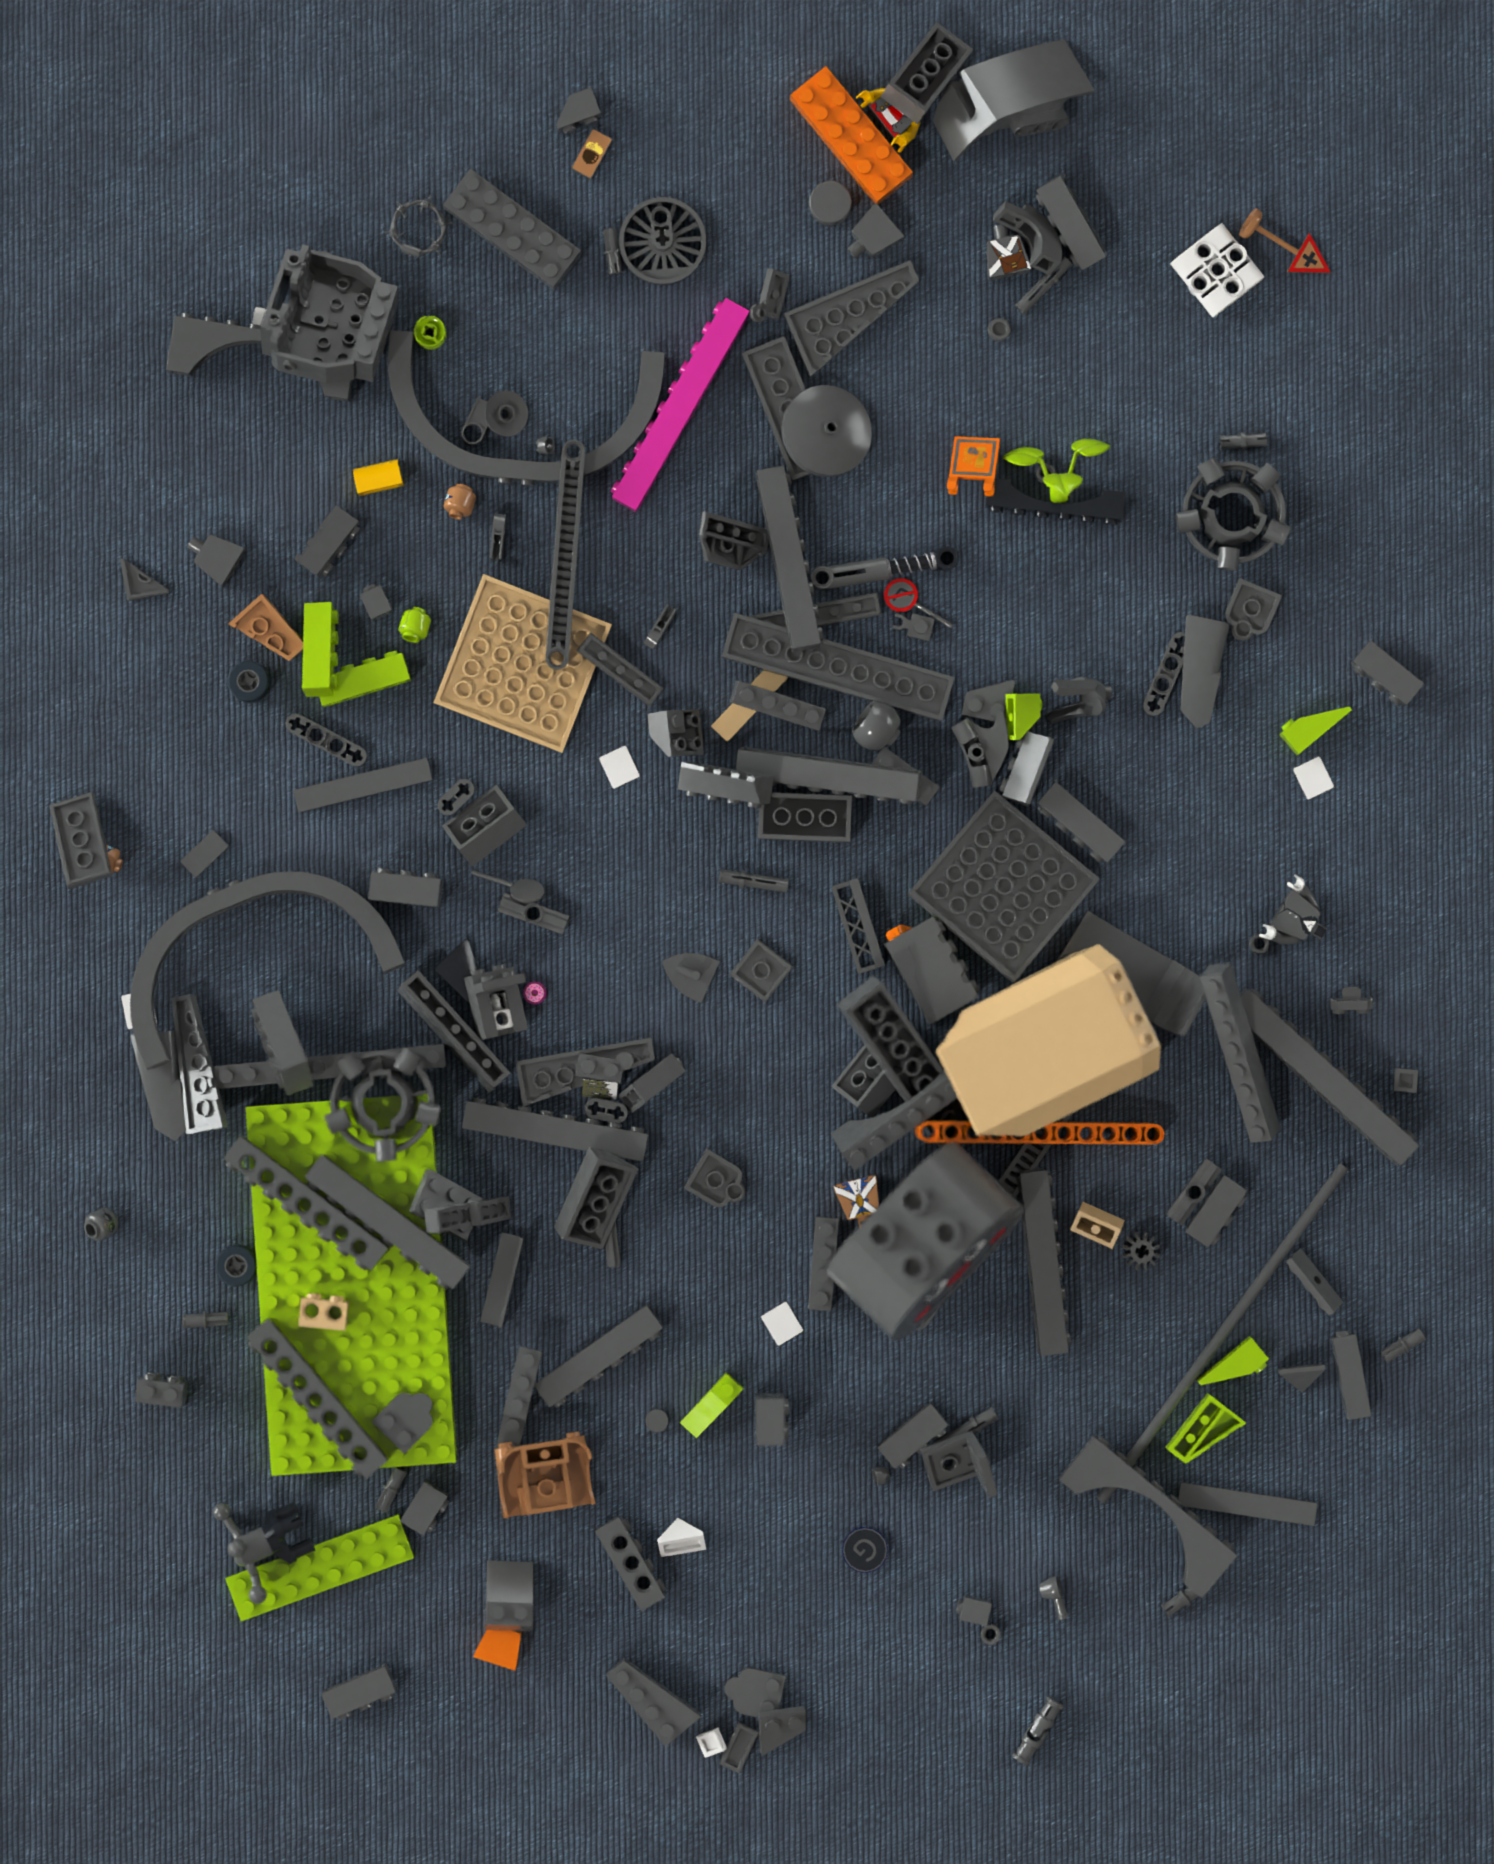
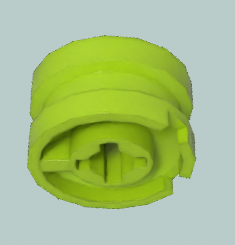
[414,316,446,350]

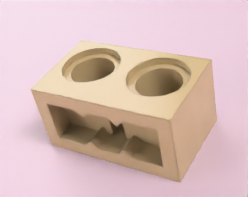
[299,1293,350,1330]

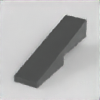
[424,1196,511,1233]

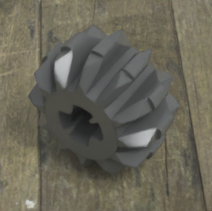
[1122,1232,1161,1271]

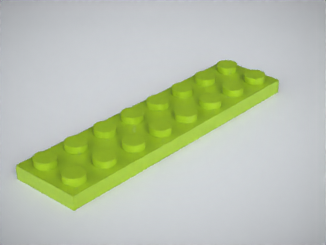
[225,1514,414,1621]

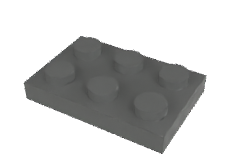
[409,1169,483,1241]

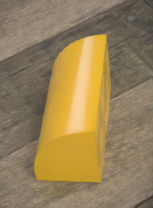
[353,459,404,496]

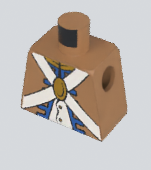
[833,1174,879,1227]

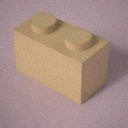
[1070,1202,1125,1249]

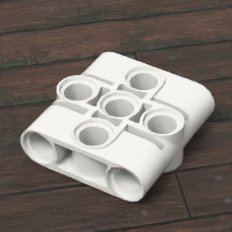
[1170,223,1265,318]

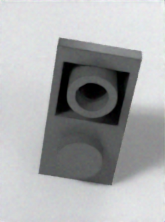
[556,87,601,134]

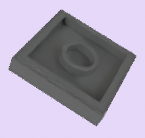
[729,939,793,1003]

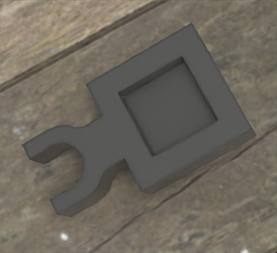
[892,613,934,642]

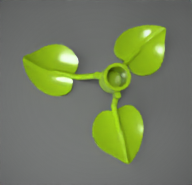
[1002,439,1111,503]

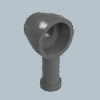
[1039,1576,1069,1620]

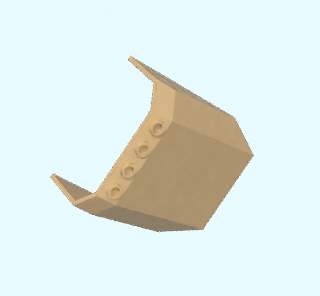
[936,944,1160,1136]

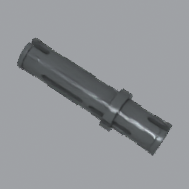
[1015,255,1072,315]
[718,868,789,893]
[933,1407,999,1444]

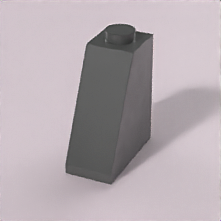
[618,1053,686,1113]

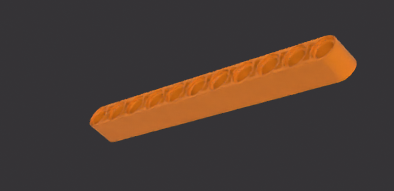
[914,1120,1165,1145]

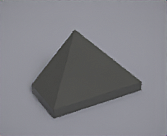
[1277,1363,1326,1393]

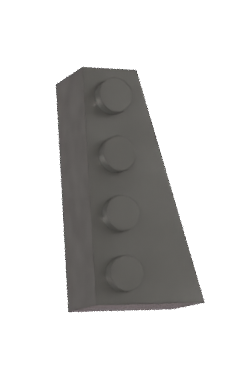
[606,1657,701,1747]

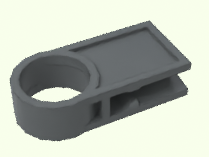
[461,397,489,446]
[490,513,506,561]
[644,604,677,650]

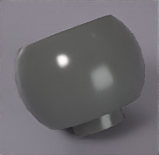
[852,701,900,751]

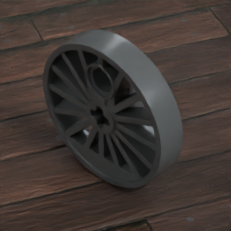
[619,197,706,285]

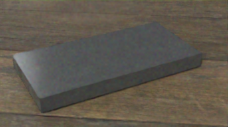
[49,792,113,889]

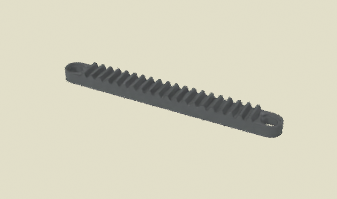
[545,439,585,670]

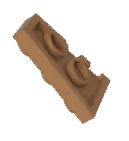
[228,594,303,661]

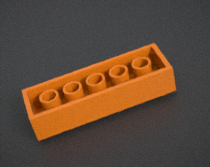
[790,66,913,205]

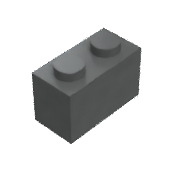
[400,1480,450,1536]

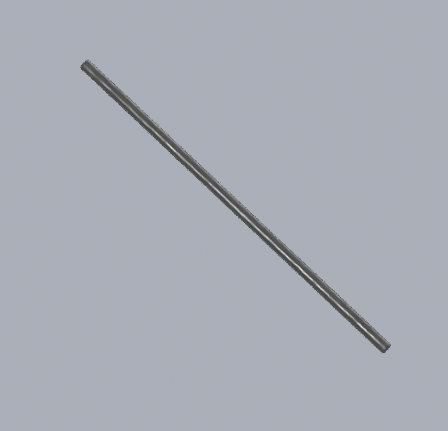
[1096,1163,1349,1504]

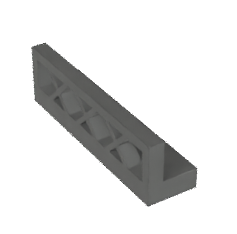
[831,878,885,974]

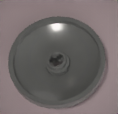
[781,385,872,477]

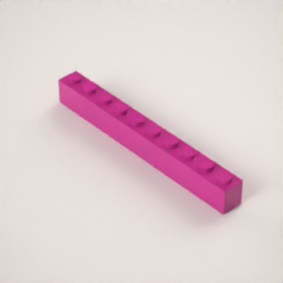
[611,298,750,513]

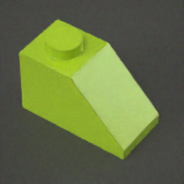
[1005,693,1043,740]

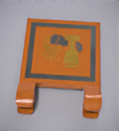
[947,436,1000,497]

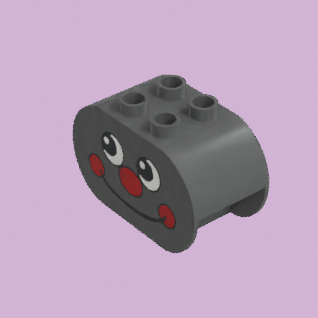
[827,1142,1024,1341]

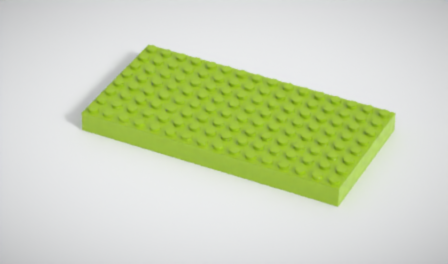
[245,1094,458,1476]

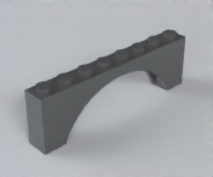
[166,313,353,402]
[831,1069,958,1171]
[1058,1436,1237,1598]

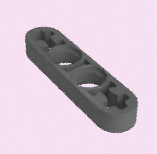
[1143,632,1185,717]
[285,714,368,767]

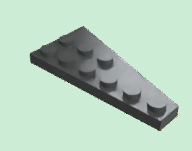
[784,260,919,378]

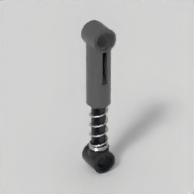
[811,546,959,591]

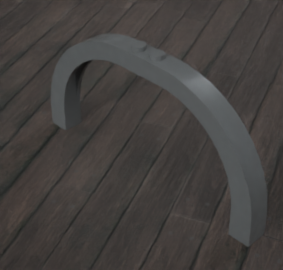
[388,330,665,486]
[130,871,406,1071]

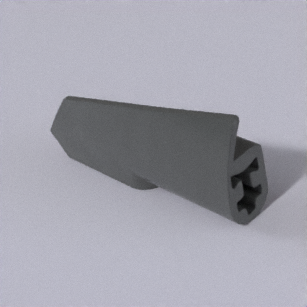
[1180,615,1230,729]
[131,1030,186,1141]

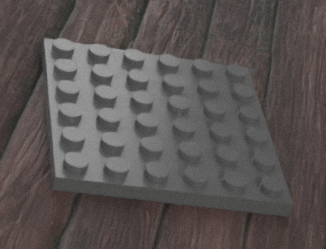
[908,790,1100,983]

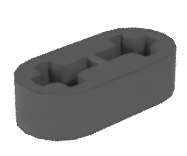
[437,779,475,816]
[585,1098,628,1123]

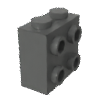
[135,1372,189,1408]

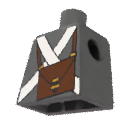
[986,225,1032,281]

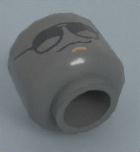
[84,1208,119,1241]

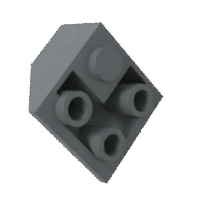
[647,709,704,757]

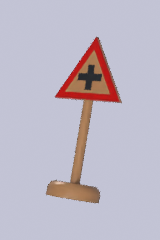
[1239,208,1331,273]

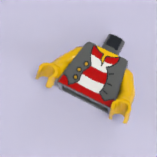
[856,88,921,153]

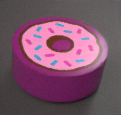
[523,981,547,1004]

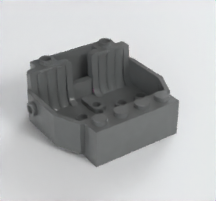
[260,244,398,383]

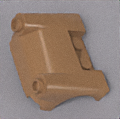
[494,1431,595,1518]

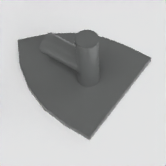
[662,953,720,1003]

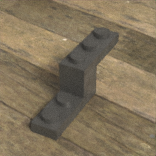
[494,1346,542,1457]

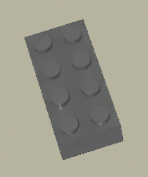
[881,22,973,124]
[758,793,852,843]
[251,990,313,1096]

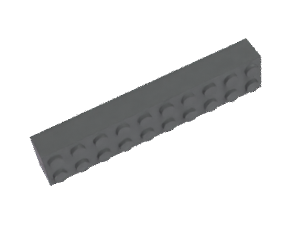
[1240,989,1419,1166]

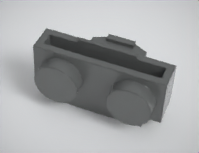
[1329,986,1373,1014]

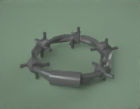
[384,195,453,258]

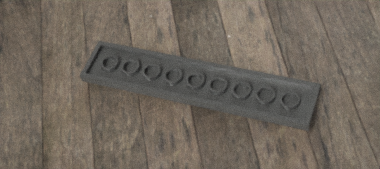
[721,613,955,722]

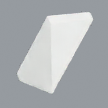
[657,1518,706,1557]

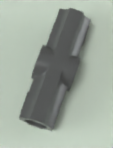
[498,893,569,935]
[1166,1158,1222,1226]

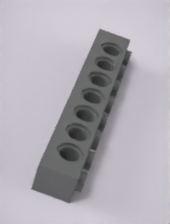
[223,1136,389,1271]
[247,1318,389,1479]

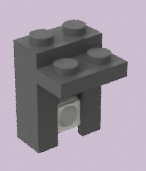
[464,964,528,1040]

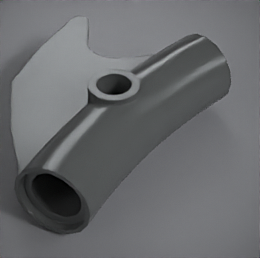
[951,710,1009,788]

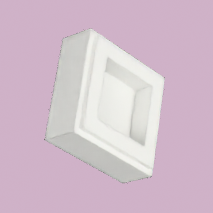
[696,1727,727,1758]

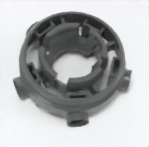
[1176,457,1291,571]
[324,1048,441,1162]

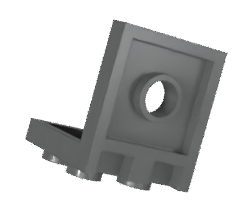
[920,1431,998,1498]

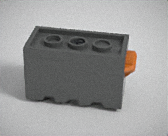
[884,917,980,1024]

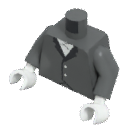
[1259,875,1327,945]

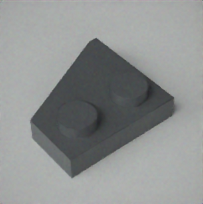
[961,680,1015,722]
[758,1706,806,1755]

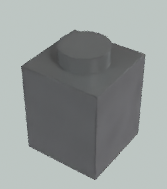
[359,584,393,621]
[956,1595,992,1626]

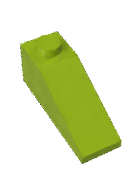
[1279,707,1352,755]
[1196,1336,1269,1385]
[680,1372,743,1438]

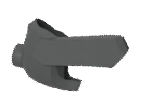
[1045,677,1111,724]

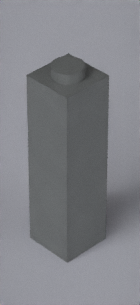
[1330,1330,1371,1420]

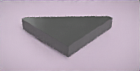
[120,558,170,601]

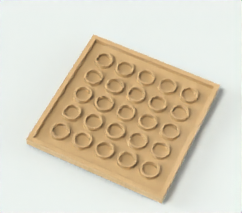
[433,574,612,753]

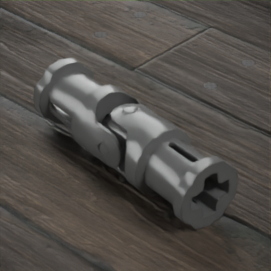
[1011,1696,1065,1766]

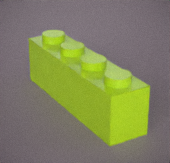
[302,602,339,697]
[319,650,412,707]

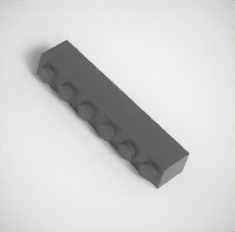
[397,970,510,1093]
[534,1304,663,1408]

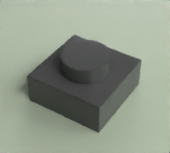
[1392,1068,1418,1093]

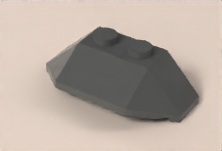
[699,512,769,570]

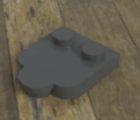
[1225,578,1282,641]
[683,1148,745,1207]
[372,1393,433,1454]
[725,1667,786,1717]

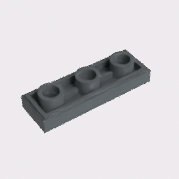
[1286,1248,1343,1315]

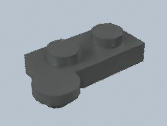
[750,269,790,322]
[575,1052,634,1084]

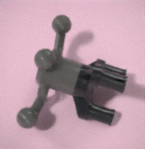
[213,1501,316,1604]

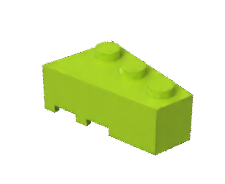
[1165,1393,1246,1464]

